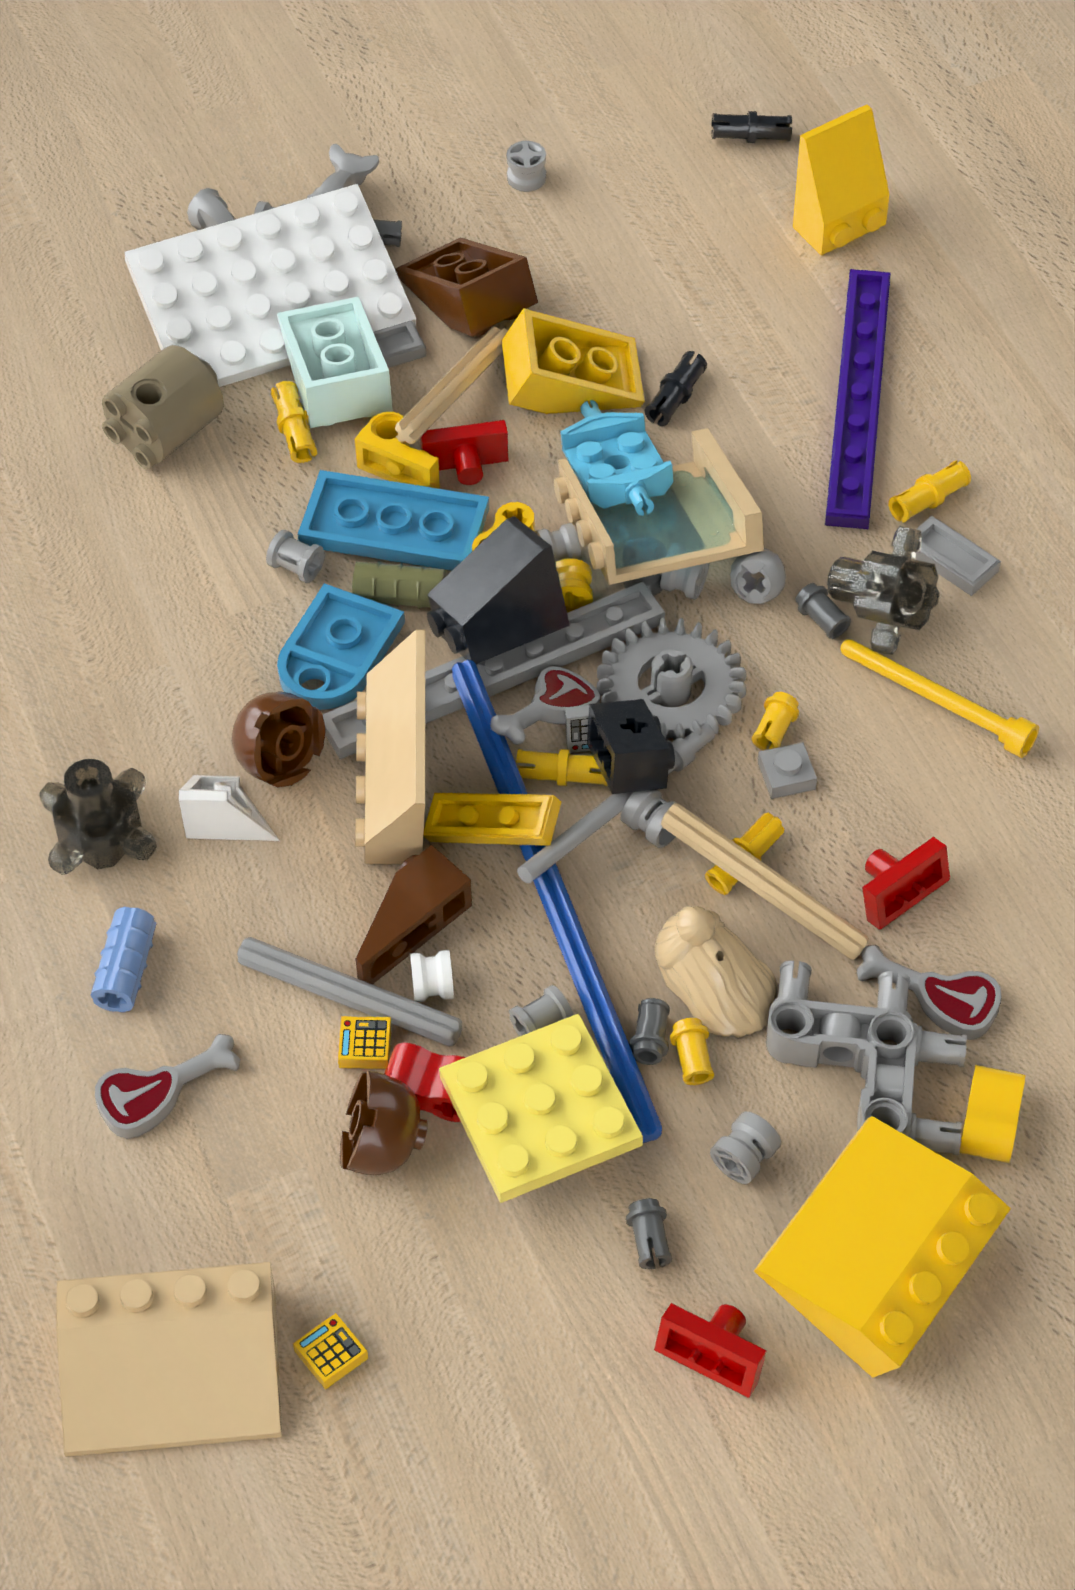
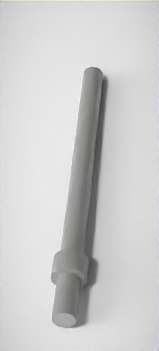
[517,724,715,883]

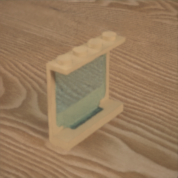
[554,428,764,585]

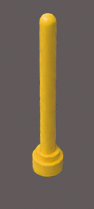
[840,639,1039,758]

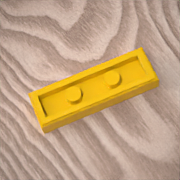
[423,793,562,846]

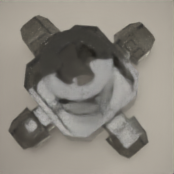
[827,526,941,655]
[39,759,157,875]

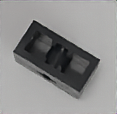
[587,699,675,794]

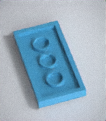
[297,470,489,571]

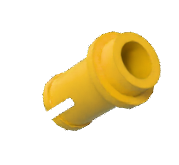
[752,692,799,751]
[670,1018,715,1085]

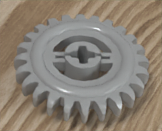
[597,617,746,741]

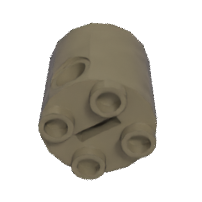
[102,345,224,469]

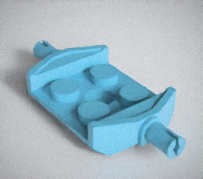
[560,400,673,516]

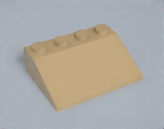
[355,629,425,865]
[56,1262,282,1457]

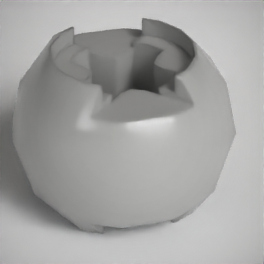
[730,548,786,604]

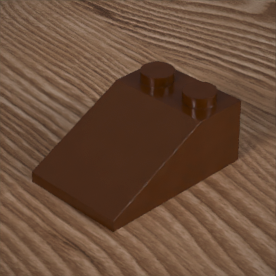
[395,237,538,337]

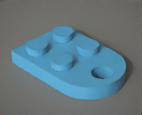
[277,583,405,710]

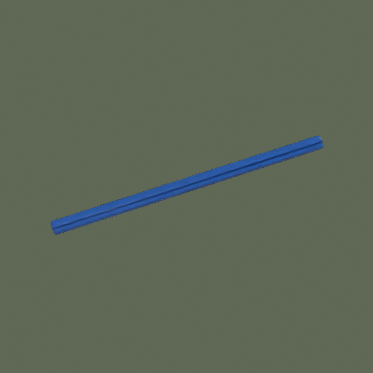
[452,660,662,1143]

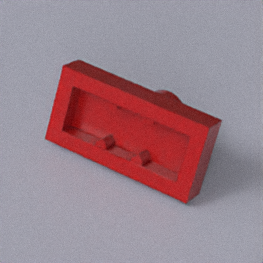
[420,420,509,485]
[862,837,950,930]
[654,1303,767,1398]

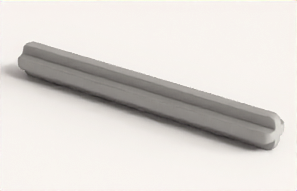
[237,937,462,1046]

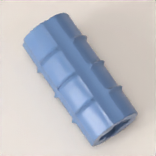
[91,907,157,1012]

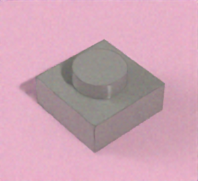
[758,742,817,799]

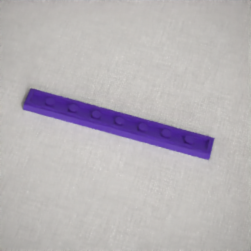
[825,269,891,530]

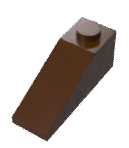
[355,845,472,985]

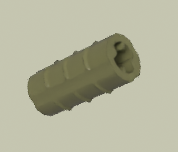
[352,561,446,609]

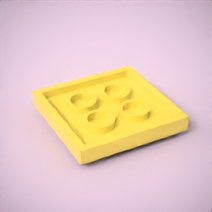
[439,1013,643,1203]

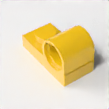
[354,412,440,489]

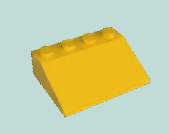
[754,1116,1011,1378]

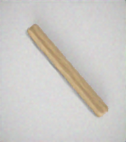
[395,326,508,444]
[661,803,869,960]

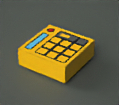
[338,1016,391,1069]
[293,1313,368,1390]

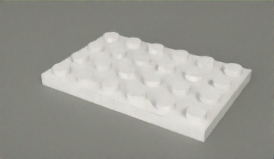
[124,184,416,387]

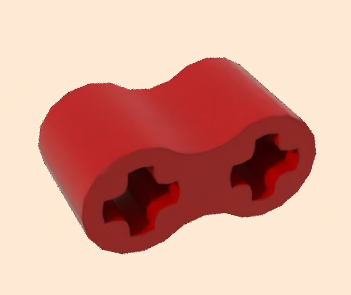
[384,1043,466,1122]

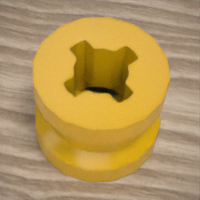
[555,558,593,613]

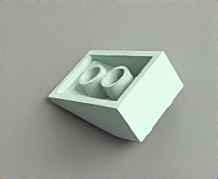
[277,297,393,428]

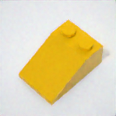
[793,104,890,256]
[502,308,645,414]

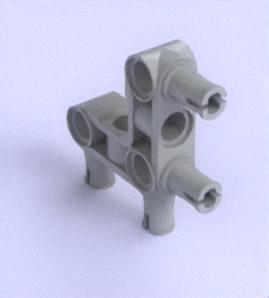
[766,961,967,1155]

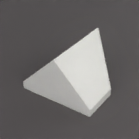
[179,775,280,841]

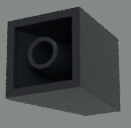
[427,516,570,664]

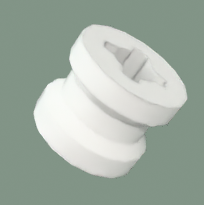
[410,950,454,1002]

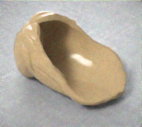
[655,906,777,1038]

